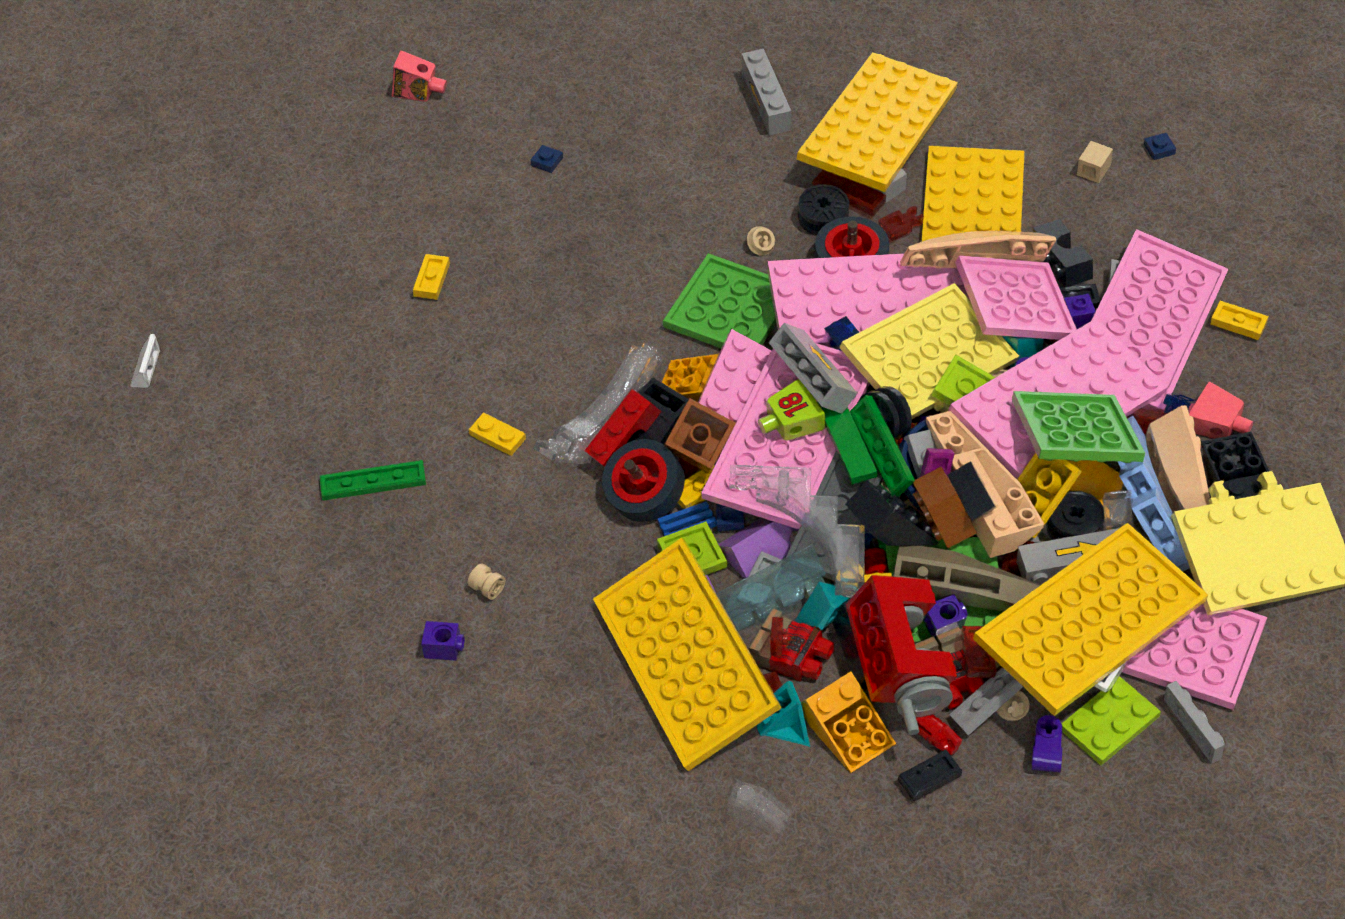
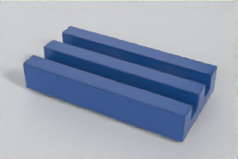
[658,501,717,536]

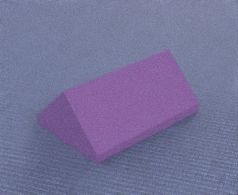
[718,518,799,580]

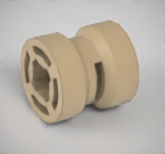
[468,563,506,600]

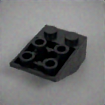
[627,378,689,445]
[1201,431,1269,499]
[845,480,939,546]

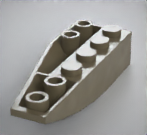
[894,546,1040,611]

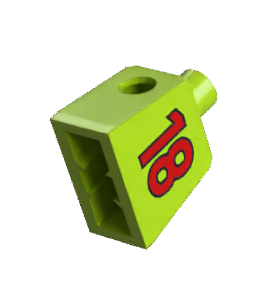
[758,379,825,441]

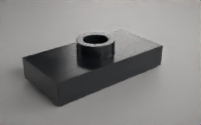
[898,750,962,801]

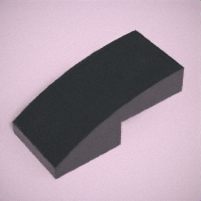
[948,461,997,521]

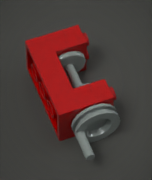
[846,575,957,735]

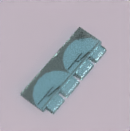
[716,545,827,630]

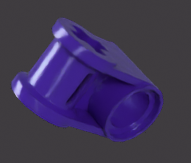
[1032,715,1062,773]

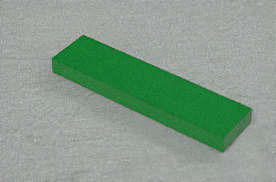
[850,395,915,497]
[817,401,877,484]
[320,460,426,501]

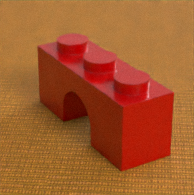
[585,389,662,467]

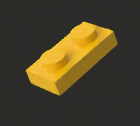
[413,254,450,300]
[1210,301,1269,340]
[469,412,526,456]
[677,466,715,509]

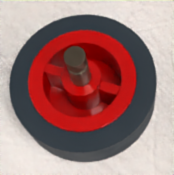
[815,217,889,258]
[602,439,685,522]

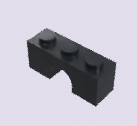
[1033,219,1093,287]

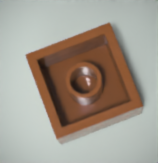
[664,398,736,473]
[913,467,977,548]

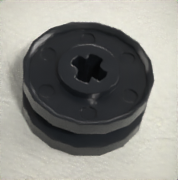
[798,184,849,235]
[857,386,912,441]
[1047,491,1105,540]

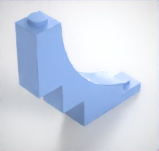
[1117,416,1190,572]

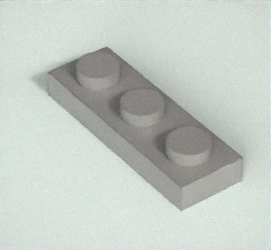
[949,667,1023,735]
[1164,681,1225,764]

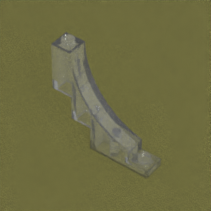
[533,343,664,465]
[729,465,865,598]

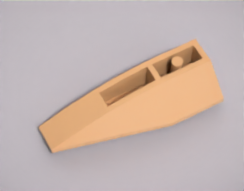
[900,231,1056,268]
[1146,406,1210,513]
[926,411,1044,558]

